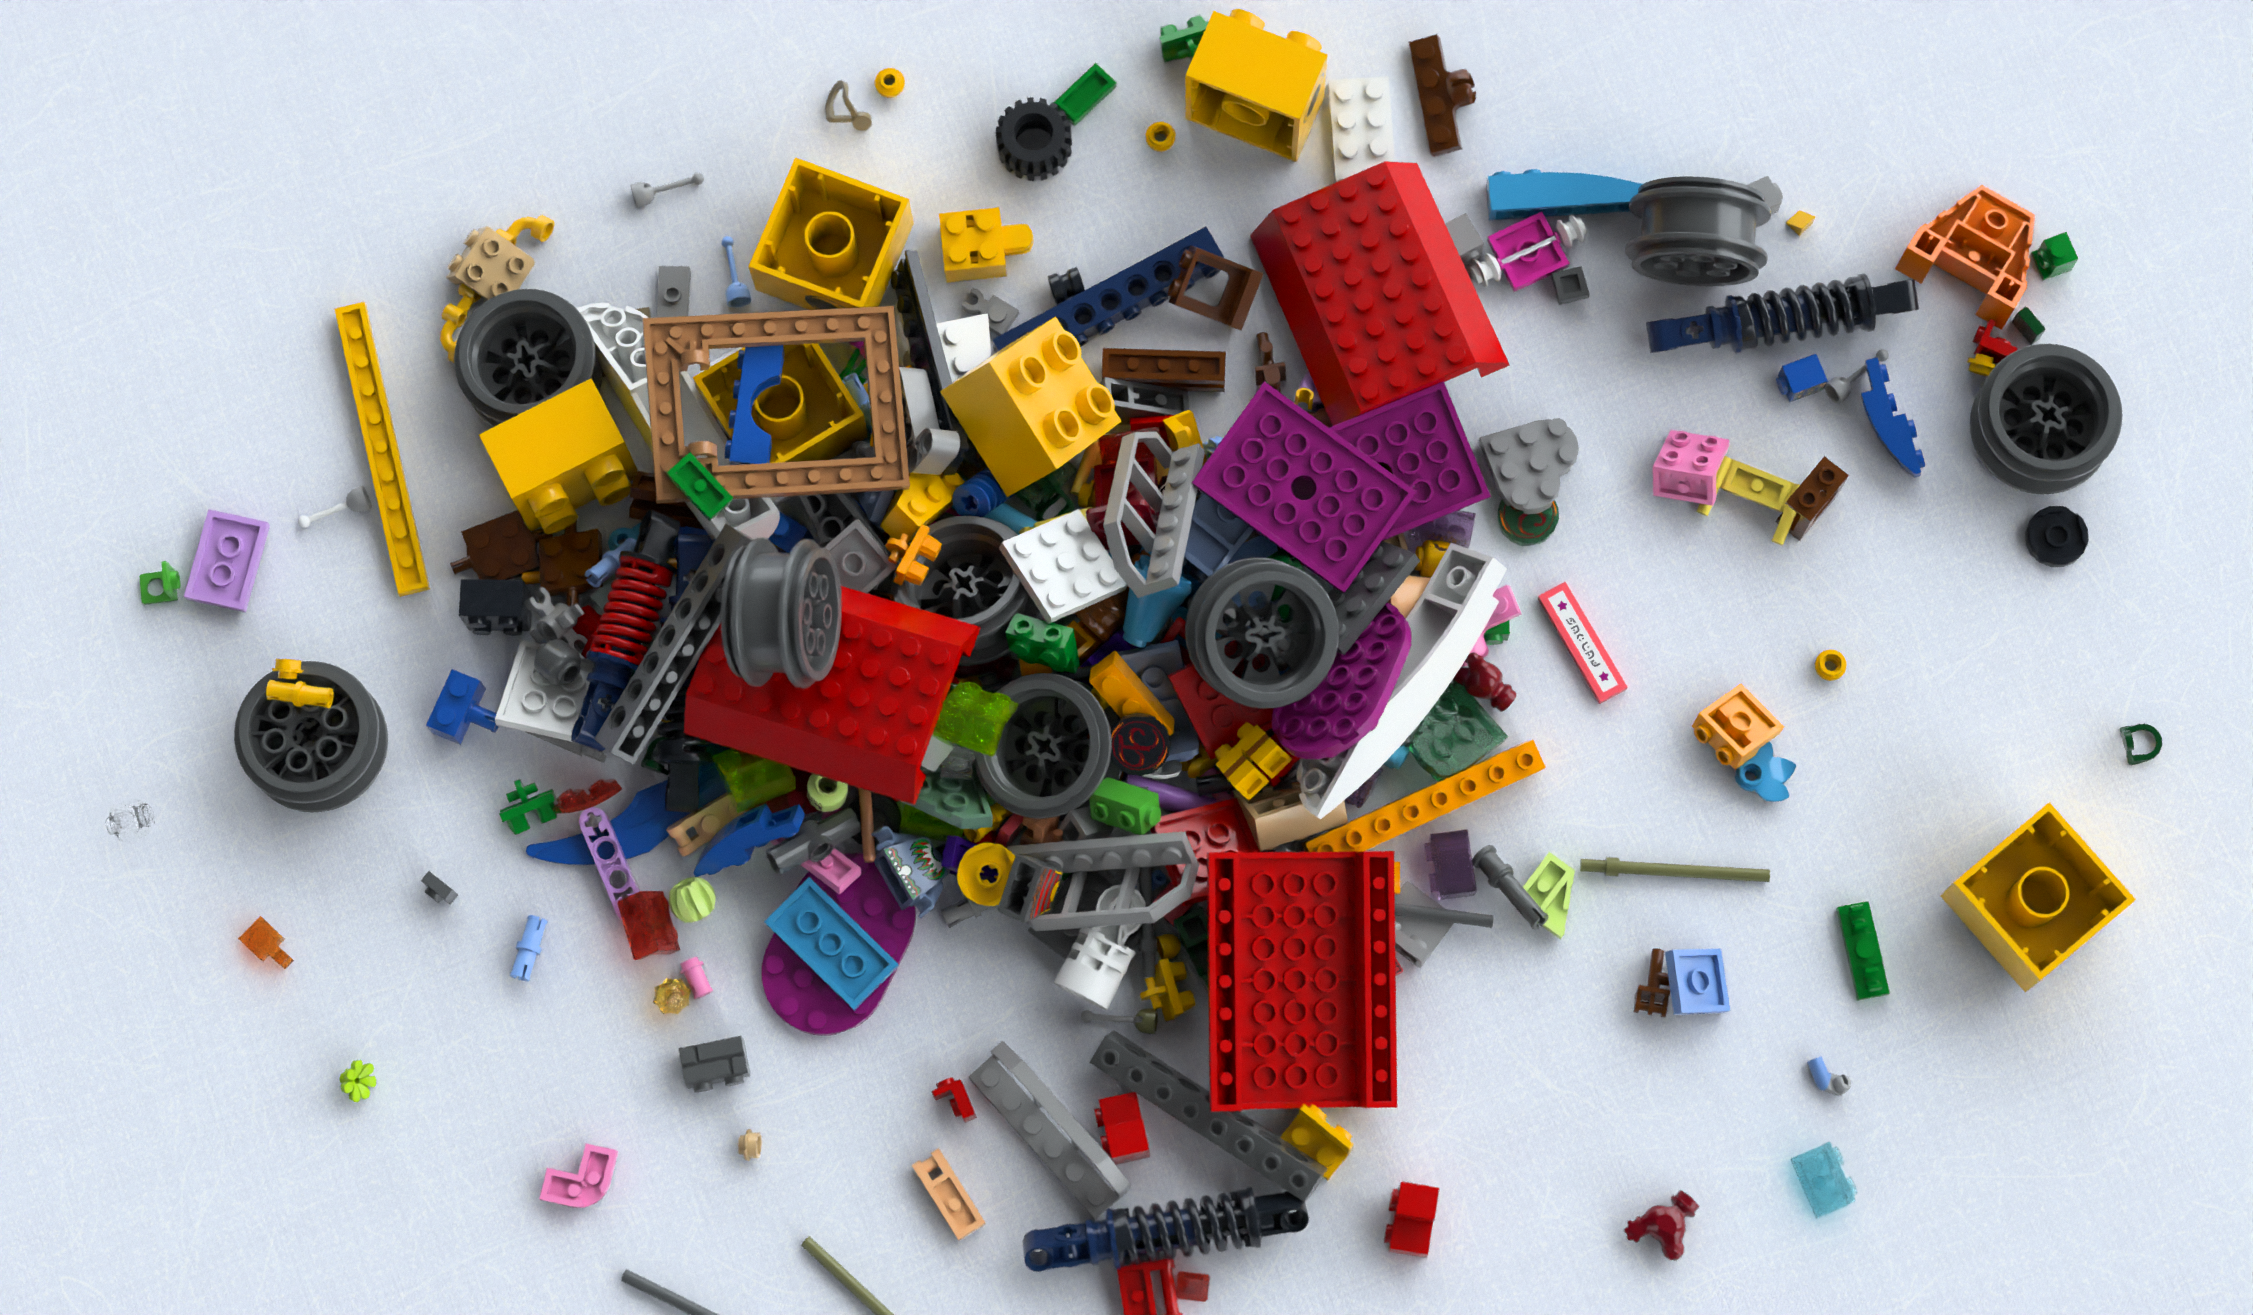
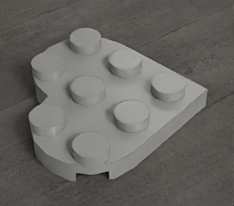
[1479,418,1579,514]

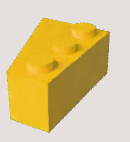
[880,472,966,543]

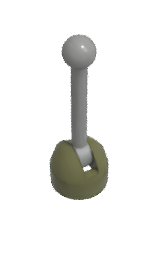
[1081,1008,1158,1034]

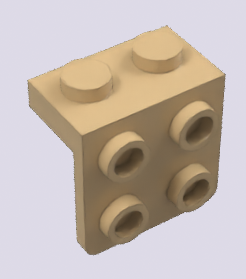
[446,226,535,300]

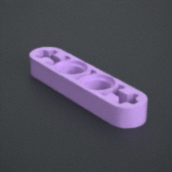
[579,807,645,923]

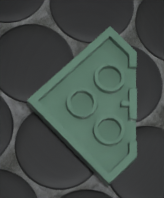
[899,763,993,830]

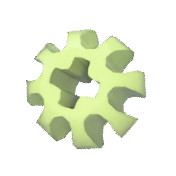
[668,877,716,922]

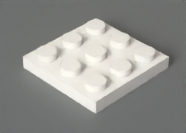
[999,509,1128,624]
[495,640,601,742]

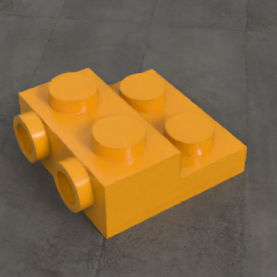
[1692,684,1784,770]

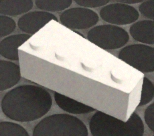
[937,313,991,448]

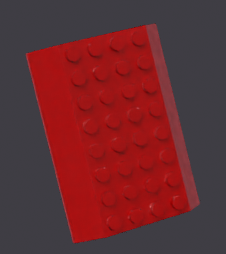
[1250,161,1510,426]
[684,586,980,805]
[1207,851,1397,1112]

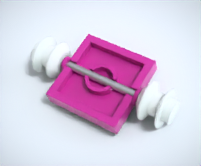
[1470,211,1587,292]

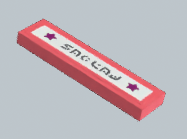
[1537,582,1628,704]

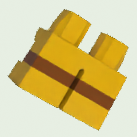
[1215,723,1292,801]

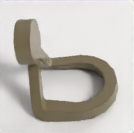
[825,80,872,131]

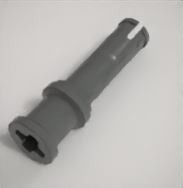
[1471,845,1549,929]

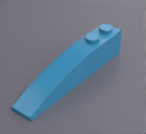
[1486,169,1642,220]

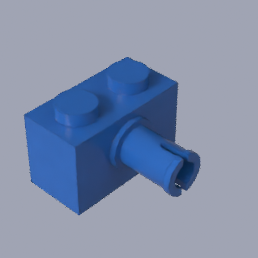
[426,669,499,745]

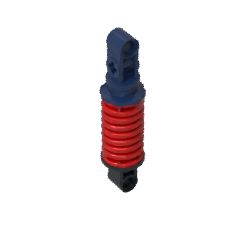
[571,509,680,752]

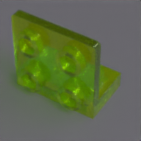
[933,682,1018,757]

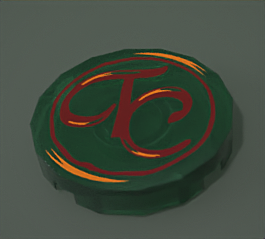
[1497,499,1559,546]

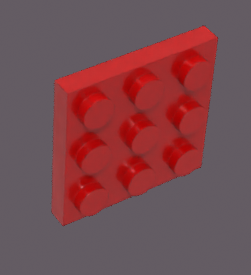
[1167,634,1274,760]
[1150,798,1260,907]

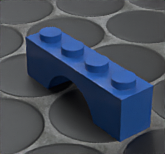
[724,345,785,465]

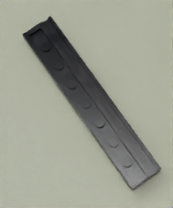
[891,250,969,475]

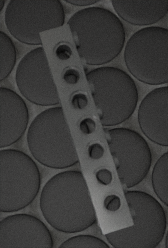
[595,523,754,764]
[1089,1030,1328,1202]

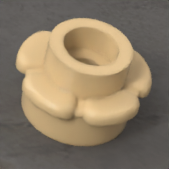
[738,1129,762,1161]

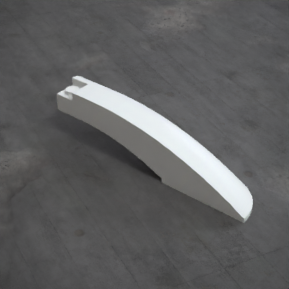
[576,303,780,540]
[1297,543,1507,819]

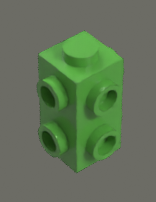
[1089,777,1161,835]

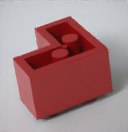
[1094,1092,1150,1165]
[1384,1181,1440,1258]

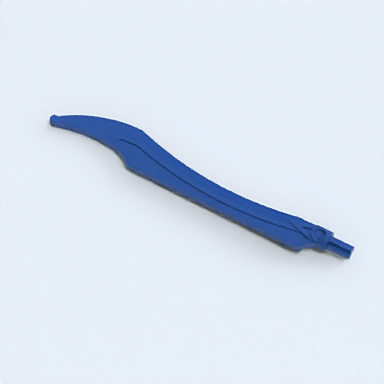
[526,751,741,865]

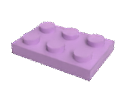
[184,509,270,612]

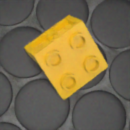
[1280,1104,1354,1180]

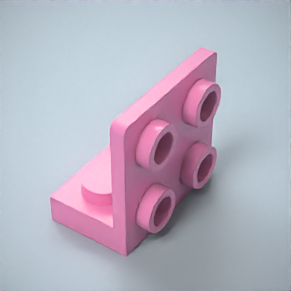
[1653,430,1729,506]

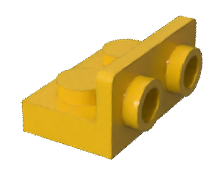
[1163,410,1207,466]

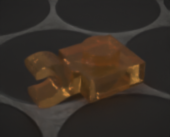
[238,916,294,969]

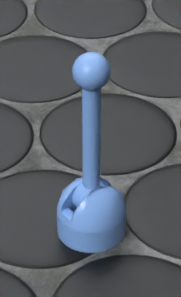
[722,236,751,307]

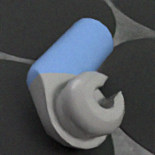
[1807,1057,1851,1095]

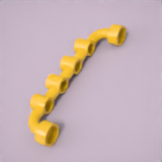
[440,215,555,363]

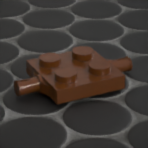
[450,510,553,580]
[539,520,603,607]

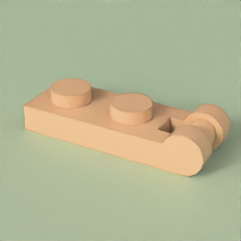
[667,784,749,857]
[912,1148,986,1241]

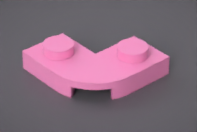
[539,1143,618,1208]

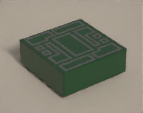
[2012,307,2045,345]

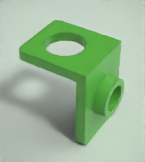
[140,561,181,605]

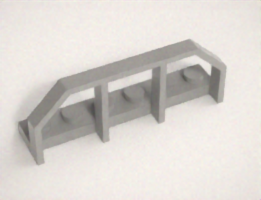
[1103,431,1205,598]
[1007,832,1199,931]
[968,1041,1131,1220]

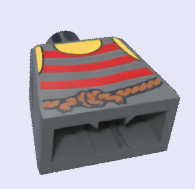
[997,854,1063,923]

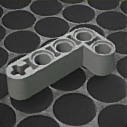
[899,366,960,475]

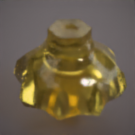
[652,978,691,1015]

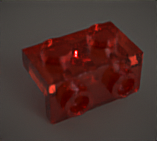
[1097,427,1161,466]
[617,891,680,960]

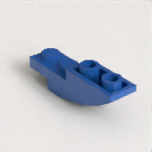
[1861,357,1925,478]
[693,804,805,877]

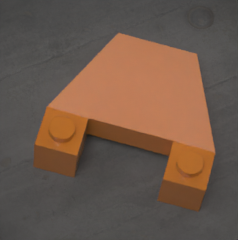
[1895,185,2035,330]

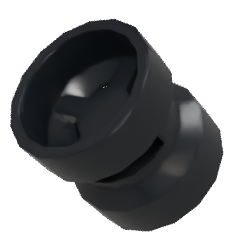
[1048,267,1085,305]

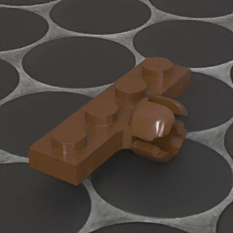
[1409,34,1476,157]

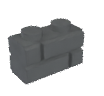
[679,1036,750,1093]

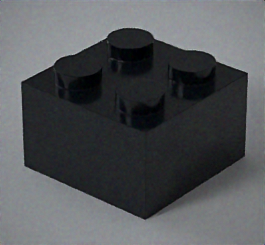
[459,579,533,636]

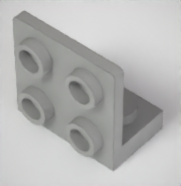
[1395,881,1454,968]

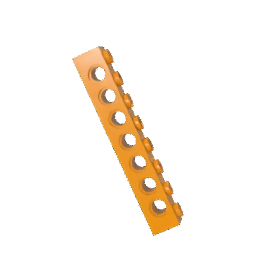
[1301,739,1546,852]

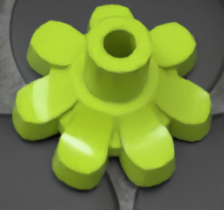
[340,1060,376,1102]

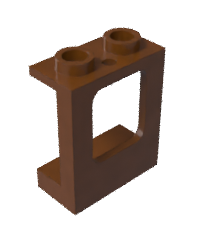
[1168,245,1264,331]
[1776,456,1849,541]

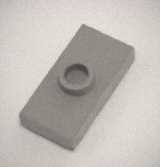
[657,266,691,318]

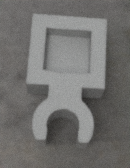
[962,288,1019,336]

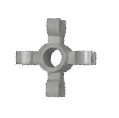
[524,587,588,654]

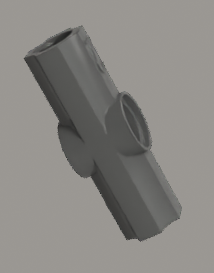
[766,807,861,875]

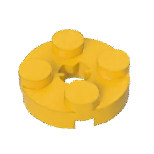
[957,842,1015,906]

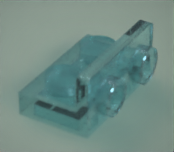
[1790,1141,1857,1219]

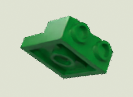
[1005,613,1080,674]

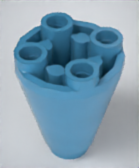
[1122,555,1192,648]

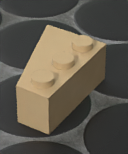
[1233,782,1348,851]

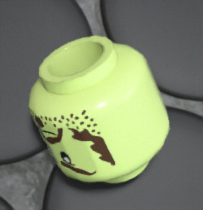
[807,774,848,812]

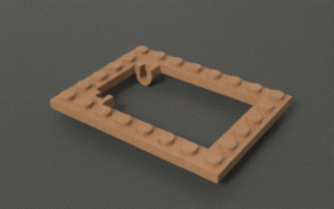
[642,306,910,504]

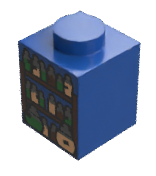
[1776,354,1828,403]

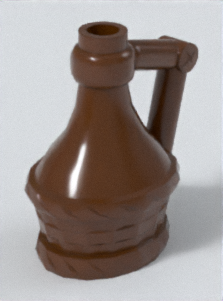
[1074,549,1151,642]

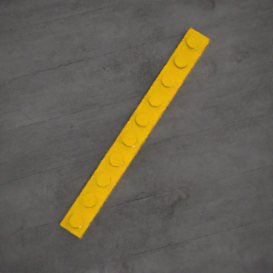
[335,302,430,597]

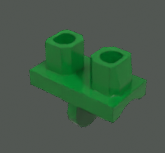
[1159,15,1209,63]
[499,779,557,835]

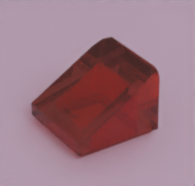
[1176,1271,1210,1302]

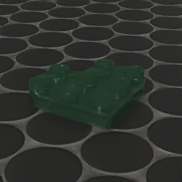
[1409,681,1508,781]

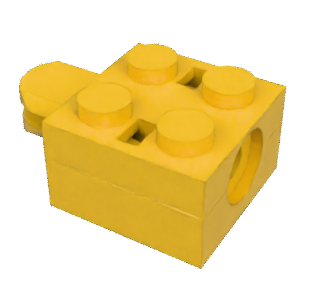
[939,207,1034,283]

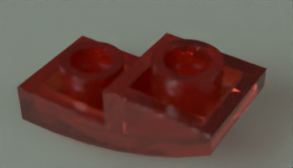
[552,778,622,814]

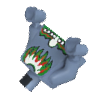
[871,826,948,918]

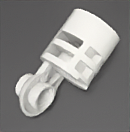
[1054,885,1146,1010]

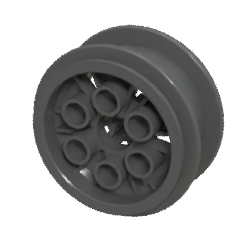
[1625,176,1771,286]
[454,289,603,427]
[1970,344,2123,494]
[891,516,1040,666]
[721,538,842,688]
[1185,558,1339,708]
[234,661,388,813]
[973,673,1122,822]

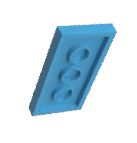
[764,877,899,1011]

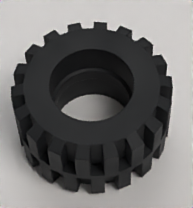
[996,97,1072,181]

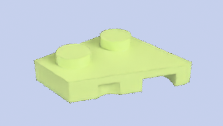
[1511,852,1575,940]

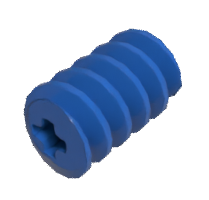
[952,467,1015,517]

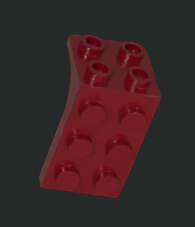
[1086,455,1159,550]

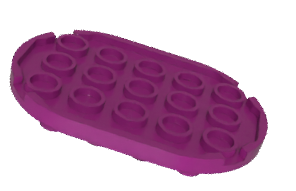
[1272,603,1412,760]
[762,853,916,1036]

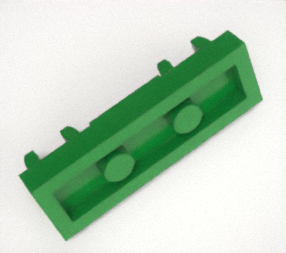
[1836,901,1890,1001]

